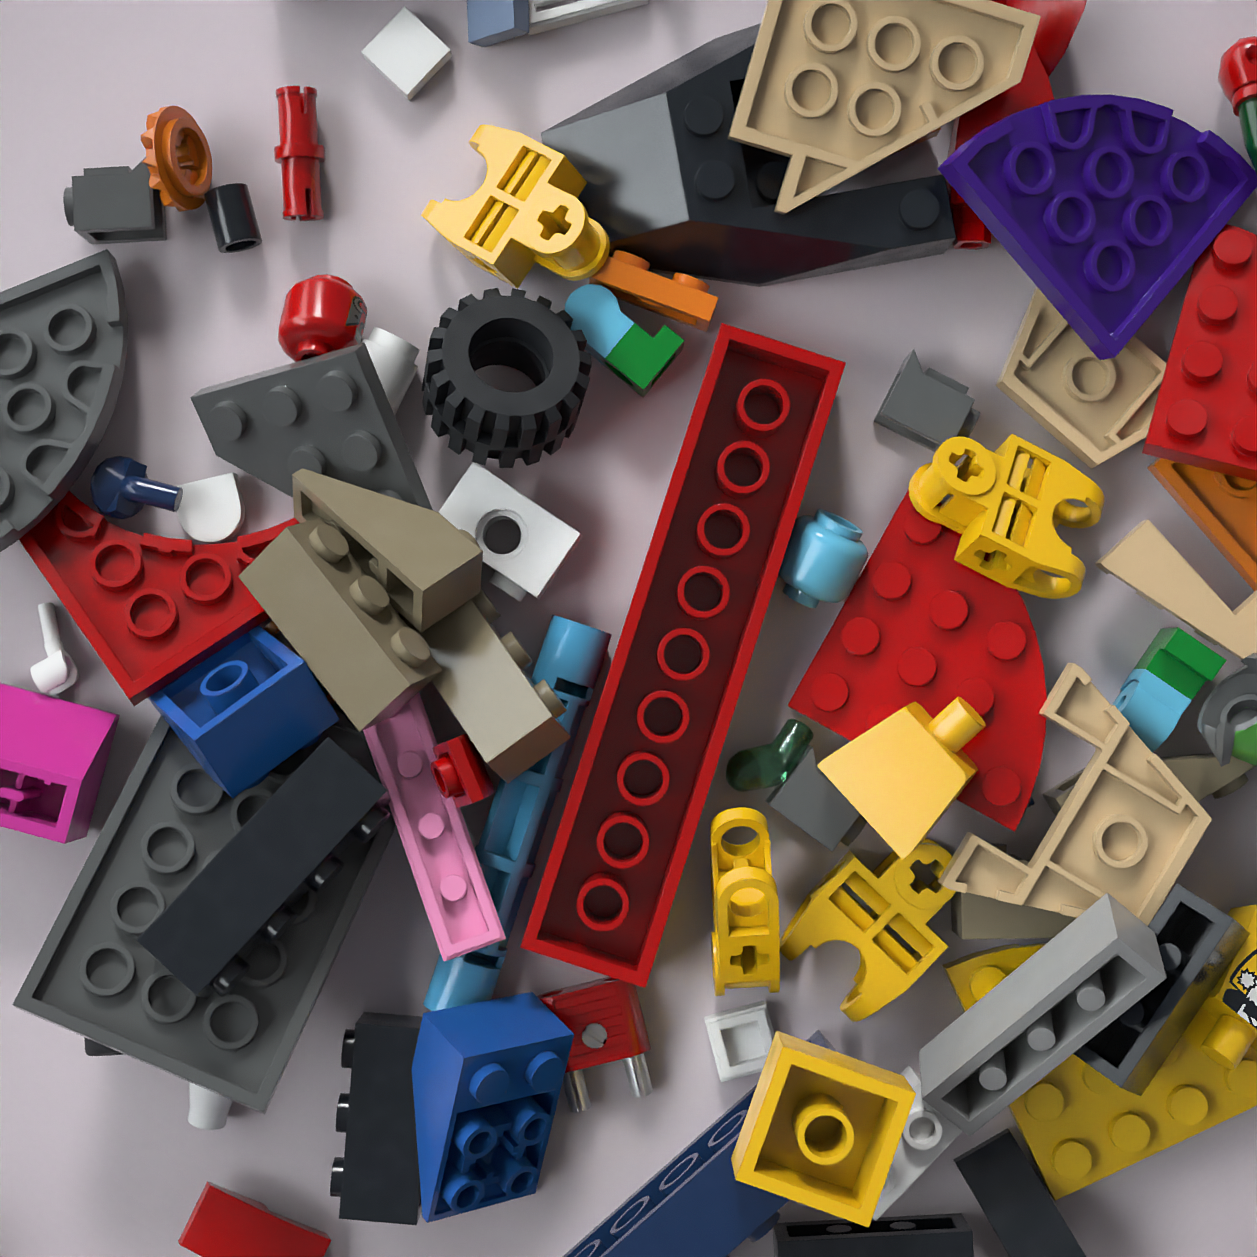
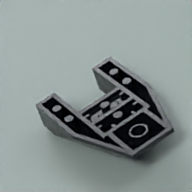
[541,23,956,287]

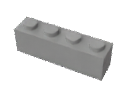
[919,893,1167,1136]

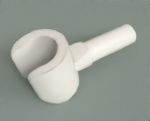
[30,602,79,696]

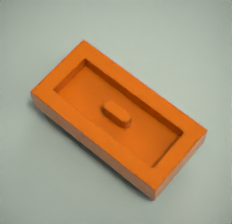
[589,250,719,332]

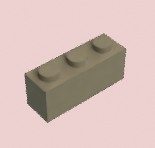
[238,517,442,732]
[398,587,571,784]

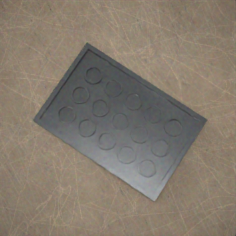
[12,708,396,1114]

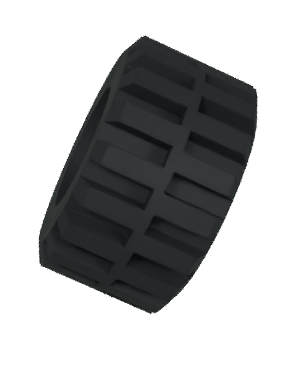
[421,288,592,468]

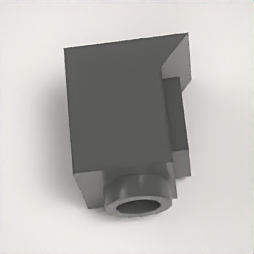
[63,157,167,245]
[873,349,980,452]
[765,744,867,852]

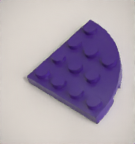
[937,94,1257,360]

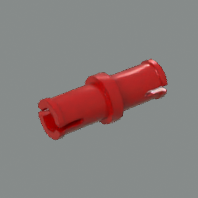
[274,86,326,221]

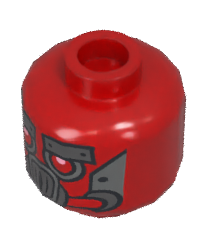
[278,274,367,362]

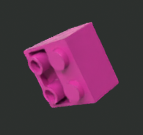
[0,682,120,844]

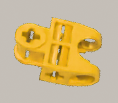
[421,125,610,289]
[908,434,1105,599]
[710,807,780,996]
[780,838,956,1022]

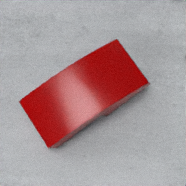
[431,733,495,808]
[178,1181,331,1257]

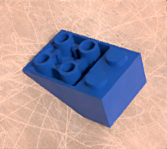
[411,992,574,1223]

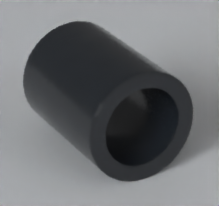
[204,183,262,253]

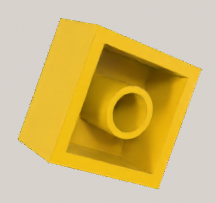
[731,1030,916,1228]

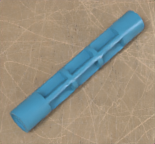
[423,615,612,1011]

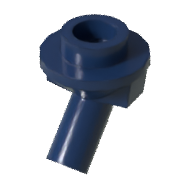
[90,456,183,519]

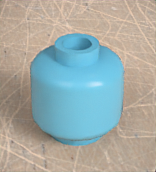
[778,509,868,608]

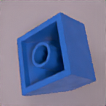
[148,625,340,799]

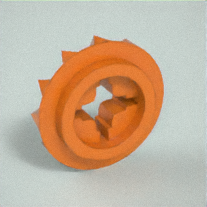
[141,105,212,212]

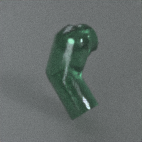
[725,719,814,792]

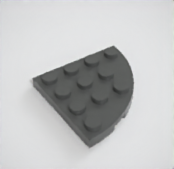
[0,249,128,552]

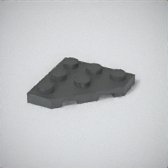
[190,343,433,510]

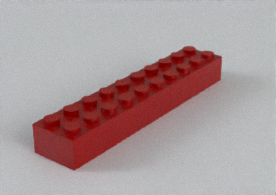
[520,323,846,988]

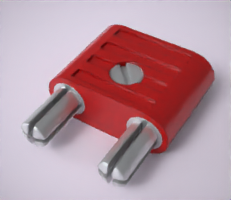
[537,977,653,1113]

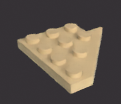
[728,0,1041,215]

